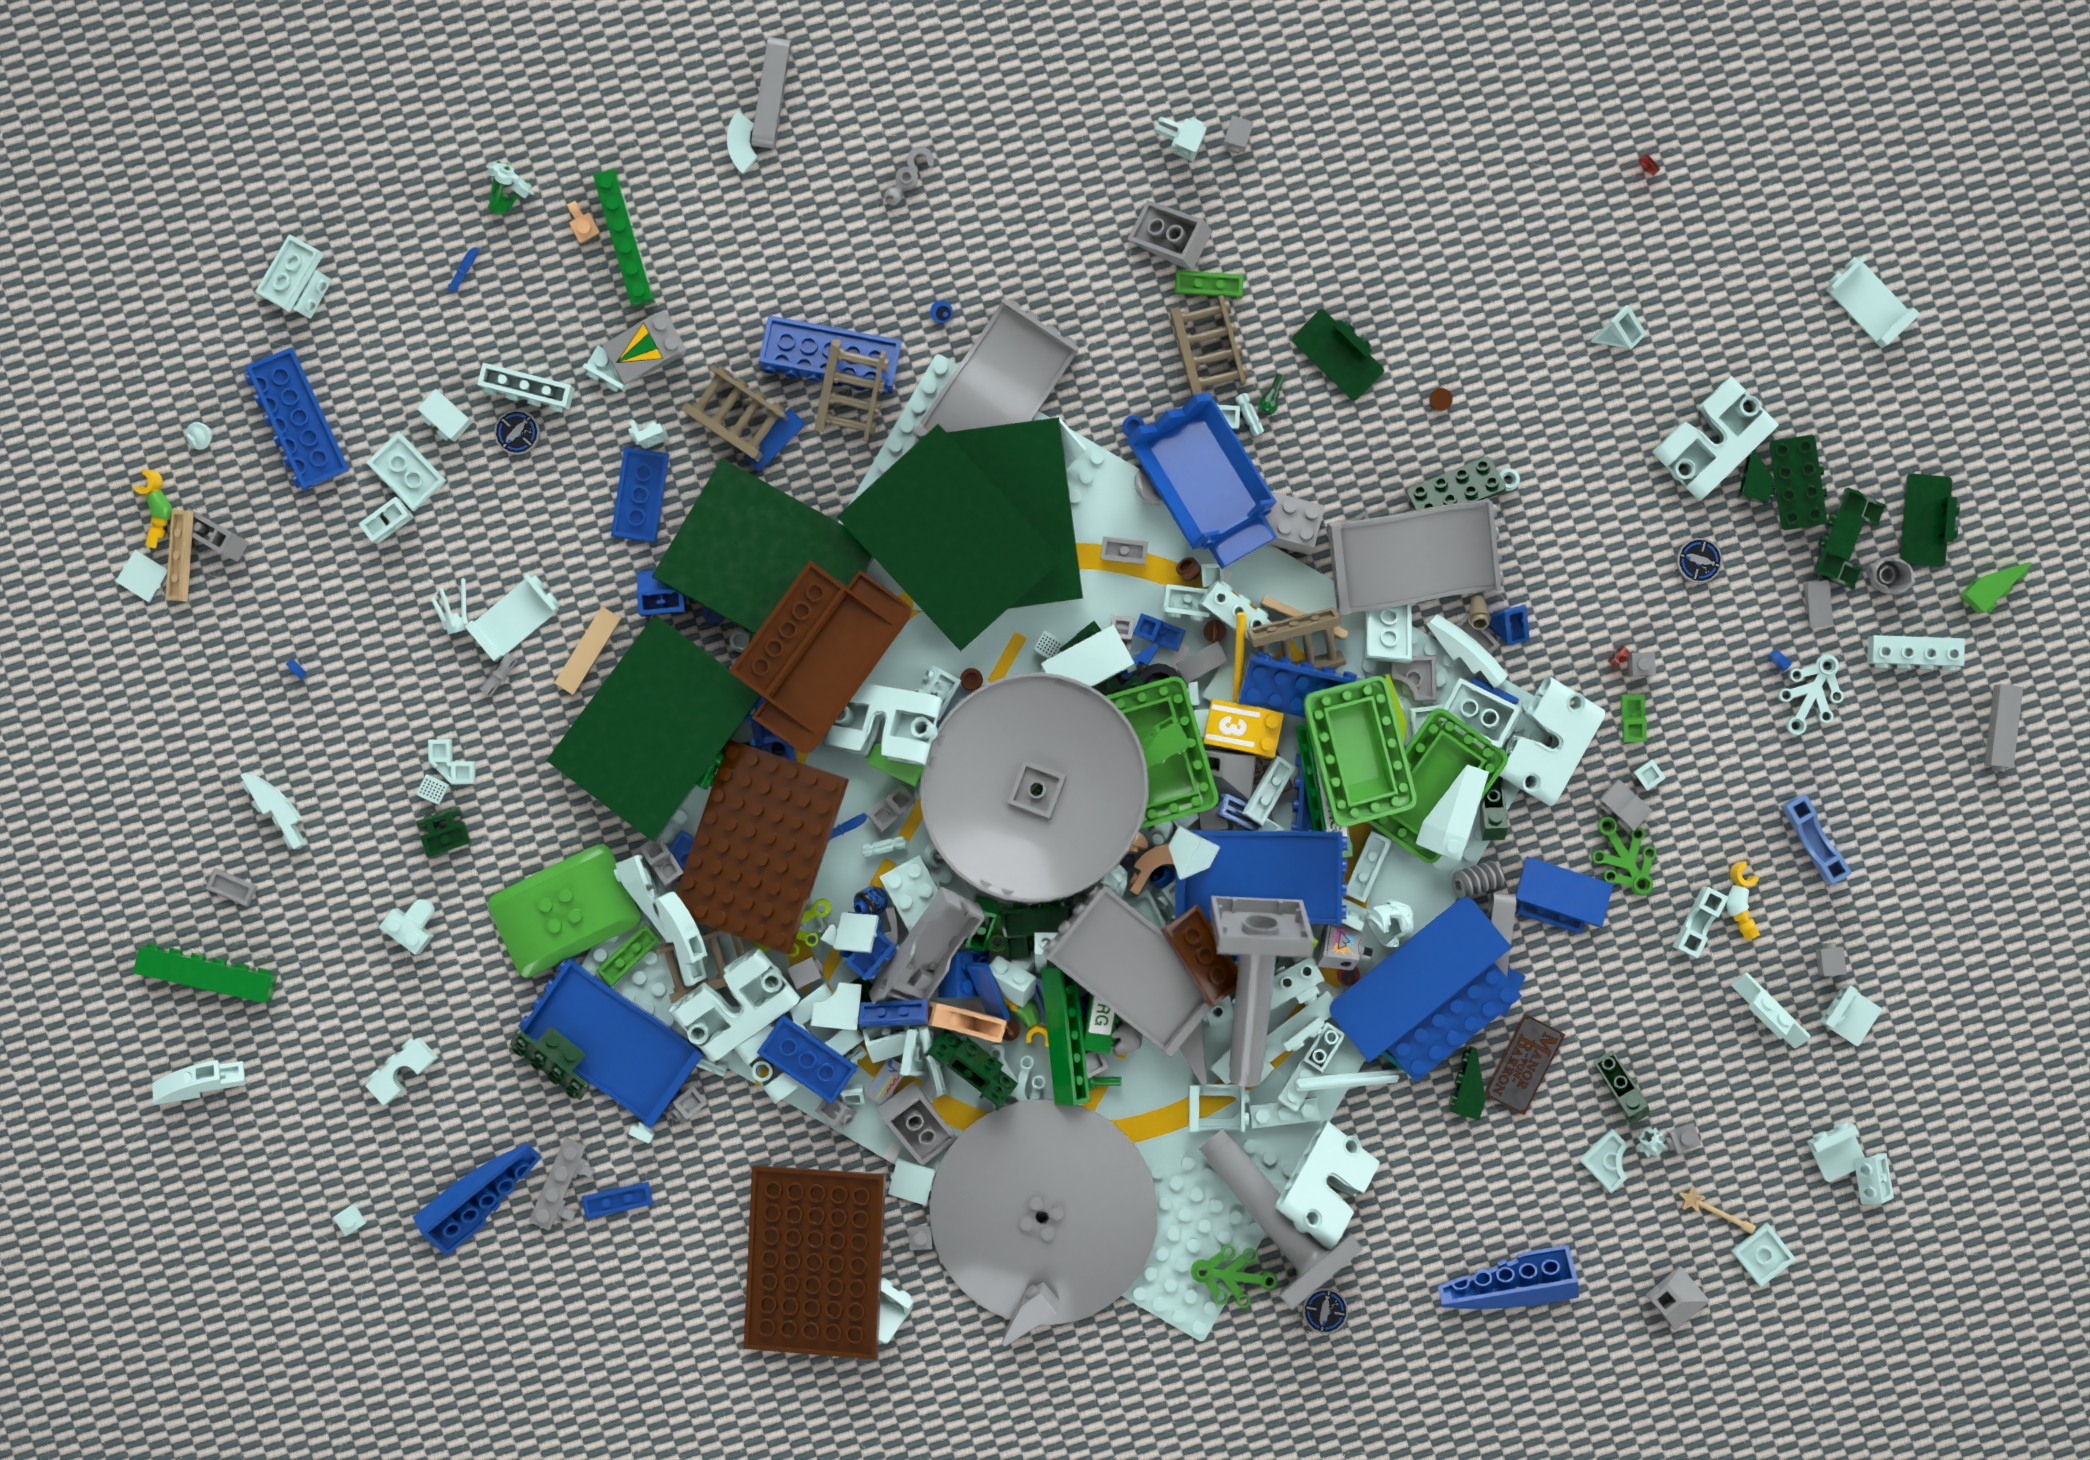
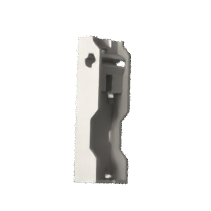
[869,887,985,1004]

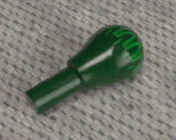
[1258,373,1285,415]

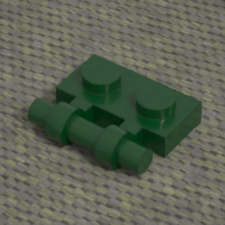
[416,807,472,858]

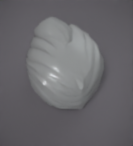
[1865,557,1915,595]
[1111,1017,1142,1055]

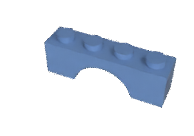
[1780,794,1852,885]

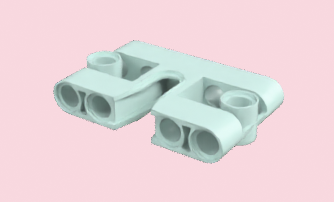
[1652,376,1779,501]
[1499,677,1605,806]
[824,683,943,766]
[669,946,800,1062]
[734,983,864,1104]
[1275,1120,1380,1249]

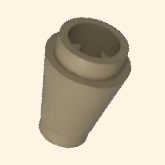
[1468,596,1491,630]

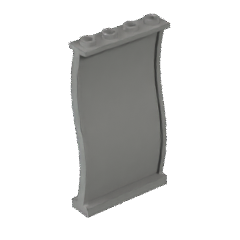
[913,298,1079,440]
[1327,498,1504,616]
[1042,882,1212,1057]

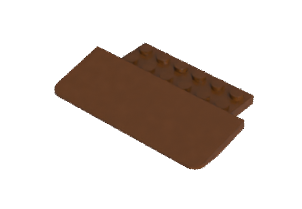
[728,560,911,754]

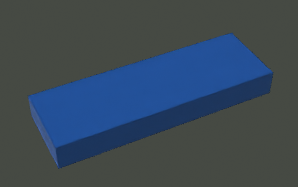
[743,408,806,473]
[1516,902,1585,934]
[966,962,1011,1023]
[859,999,929,1027]
[581,1181,654,1219]

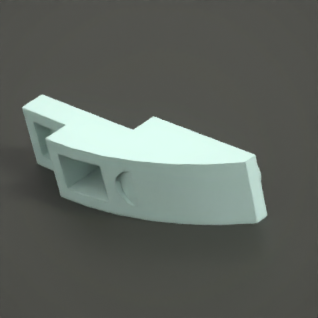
[241,773,307,849]
[655,891,707,986]
[1276,1022,1346,1112]
[152,1060,245,1105]

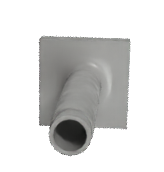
[1209,896,1314,1087]
[1199,1129,1363,1310]

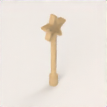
[1679,1186,1756,1234]

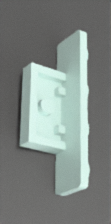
[1731,973,1811,1048]
[1264,991,1334,1063]

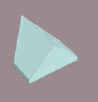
[1590,305,1646,350]
[1169,826,1220,880]

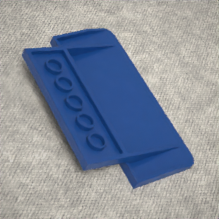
[1330,897,1522,1082]

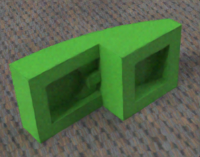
[1621,693,1647,742]

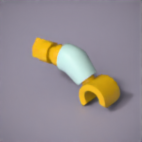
[1726,861,1760,941]

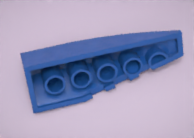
[413,1143,542,1256]
[1438,1245,1579,1309]

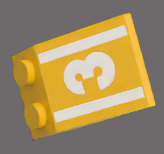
[1203,699,1284,759]

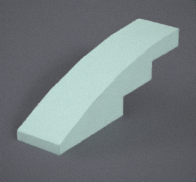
[1426,614,1508,688]

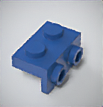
[845,929,896,981]

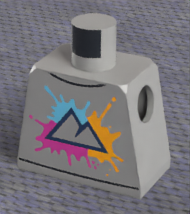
[1317,924,1373,970]

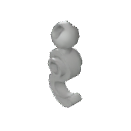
[884,147,934,205]

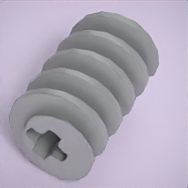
[1452,860,1504,899]

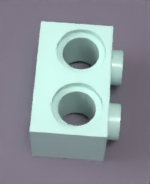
[359,497,414,544]

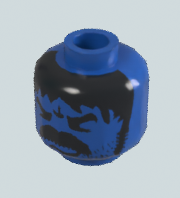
[854,886,888,915]

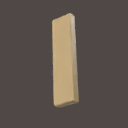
[166,510,194,602]
[1260,596,1349,640]
[554,606,622,695]

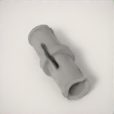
[479,652,518,697]

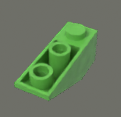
[1959,562,2032,614]
[1141,716,1191,769]

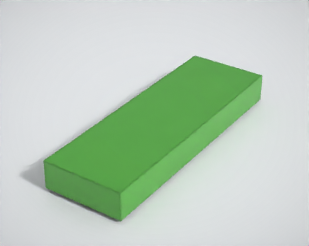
[1175,270,1244,298]
[596,923,662,987]

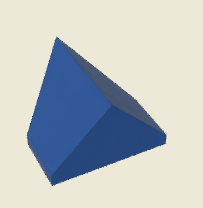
[1488,604,1530,646]

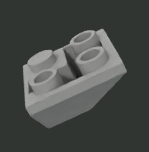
[1205,748,1256,800]
[1646,1266,1710,1331]

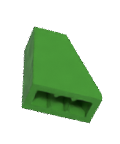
[865,743,924,787]

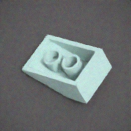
[1443,678,1523,749]

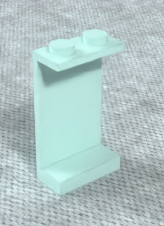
[1826,255,1920,348]
[465,574,560,662]
[1041,625,1137,687]

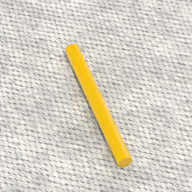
[1233,612,1246,702]

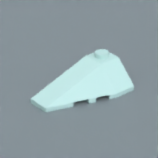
[1416,765,1489,861]
[614,854,666,940]

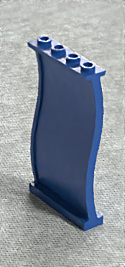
[1175,830,1347,925]
[518,958,704,1129]

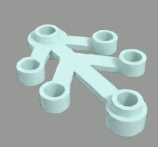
[1778,654,1844,735]
[987,1044,1046,1110]

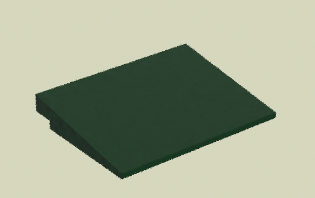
[921,417,1083,609]
[836,424,1063,652]
[652,458,874,634]
[546,614,762,842]

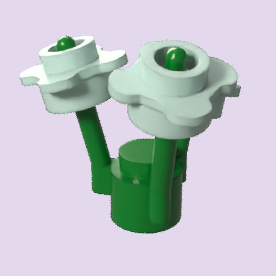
[486,161,534,215]

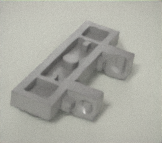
[528,1137,595,1230]

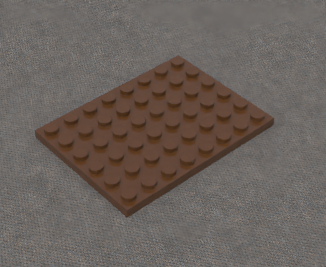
[676,740,849,955]
[743,1165,886,1360]

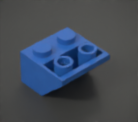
[637,570,687,617]
[938,950,989,998]

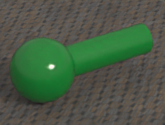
[1088,1076,1122,1091]

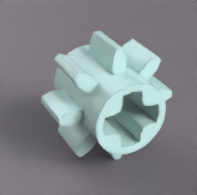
[1637,1128,1666,1157]

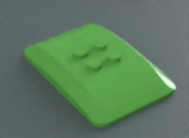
[1304,676,1417,827]
[1105,677,1218,829]
[1367,708,1508,863]
[488,844,641,978]

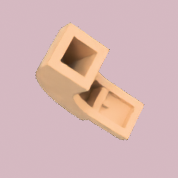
[1128,843,1174,895]

